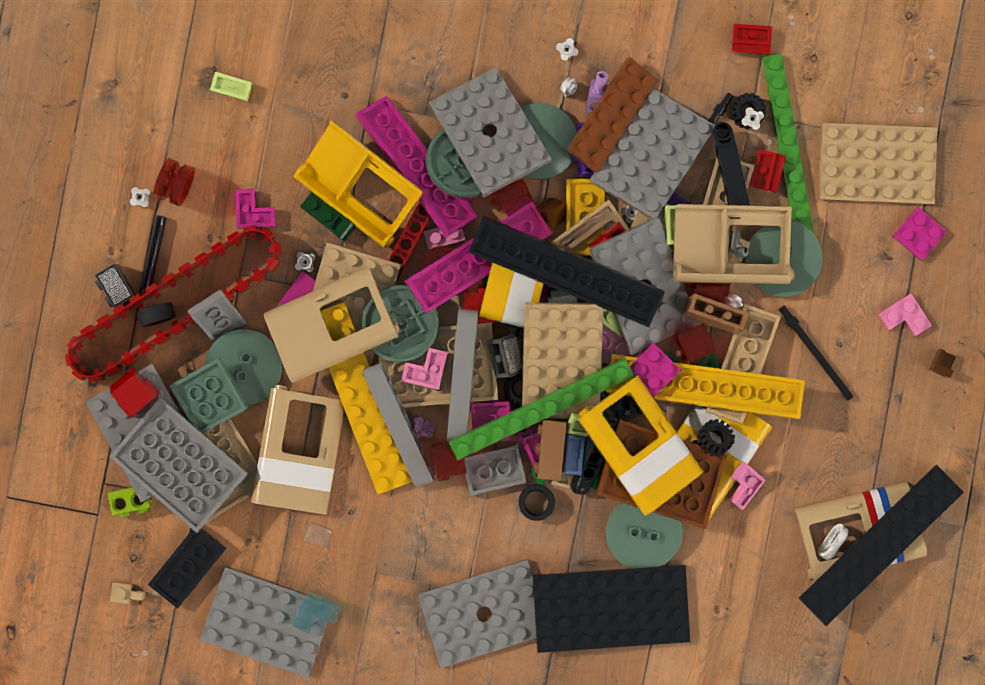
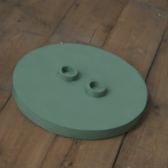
[425,130,491,199]
[745,221,823,297]
[362,285,440,363]
[205,329,282,406]
[605,503,683,568]

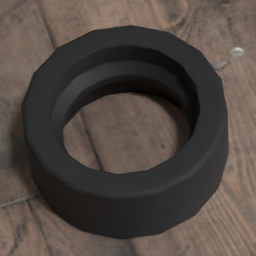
[136,302,176,328]
[518,484,555,521]

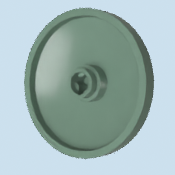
[521,103,577,180]

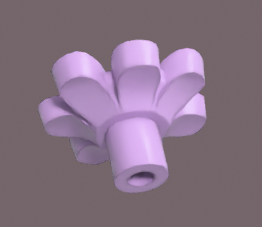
[413,416,435,438]

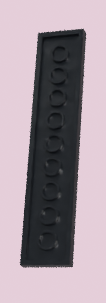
[468,216,665,327]
[798,464,964,626]

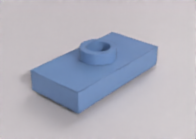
[562,434,585,476]

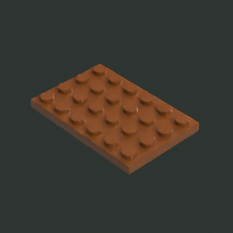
[596,420,727,529]

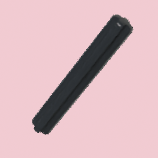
[140,215,167,289]

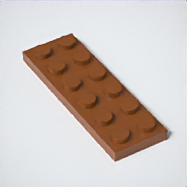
[566,57,658,173]

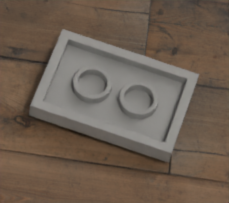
[188,289,247,342]
[461,445,526,496]

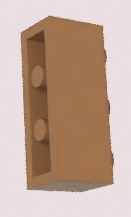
[683,294,748,335]
[534,420,566,481]

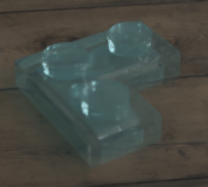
[292,590,344,634]

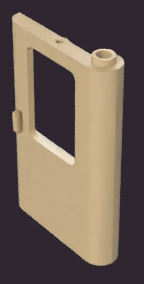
[264,266,401,383]

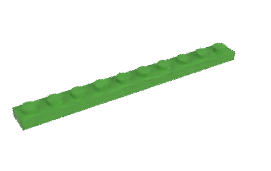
[762,54,814,233]
[449,358,634,460]

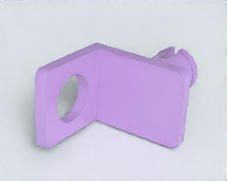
[585,71,610,113]

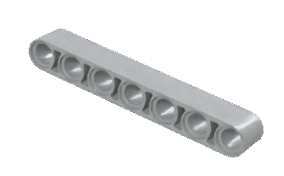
[447,309,478,441]
[363,363,435,488]

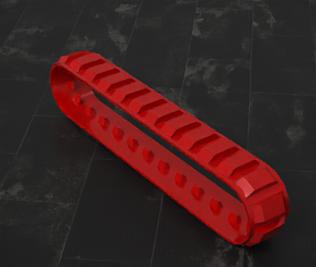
[65,225,283,382]

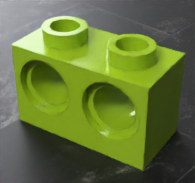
[107,487,153,518]

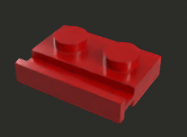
[731,24,772,55]
[750,149,786,193]

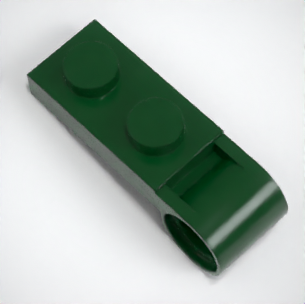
[300,192,356,242]

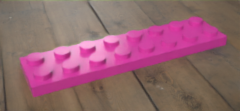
[355,95,477,238]
[405,202,552,314]

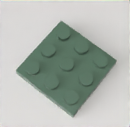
[169,358,248,433]

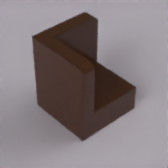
[536,198,566,228]
[929,349,956,378]

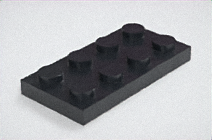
[148,528,227,609]

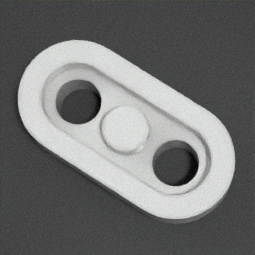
[818,524,849,560]

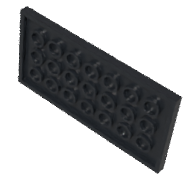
[532,565,690,653]

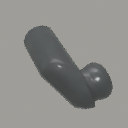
[729,231,749,258]

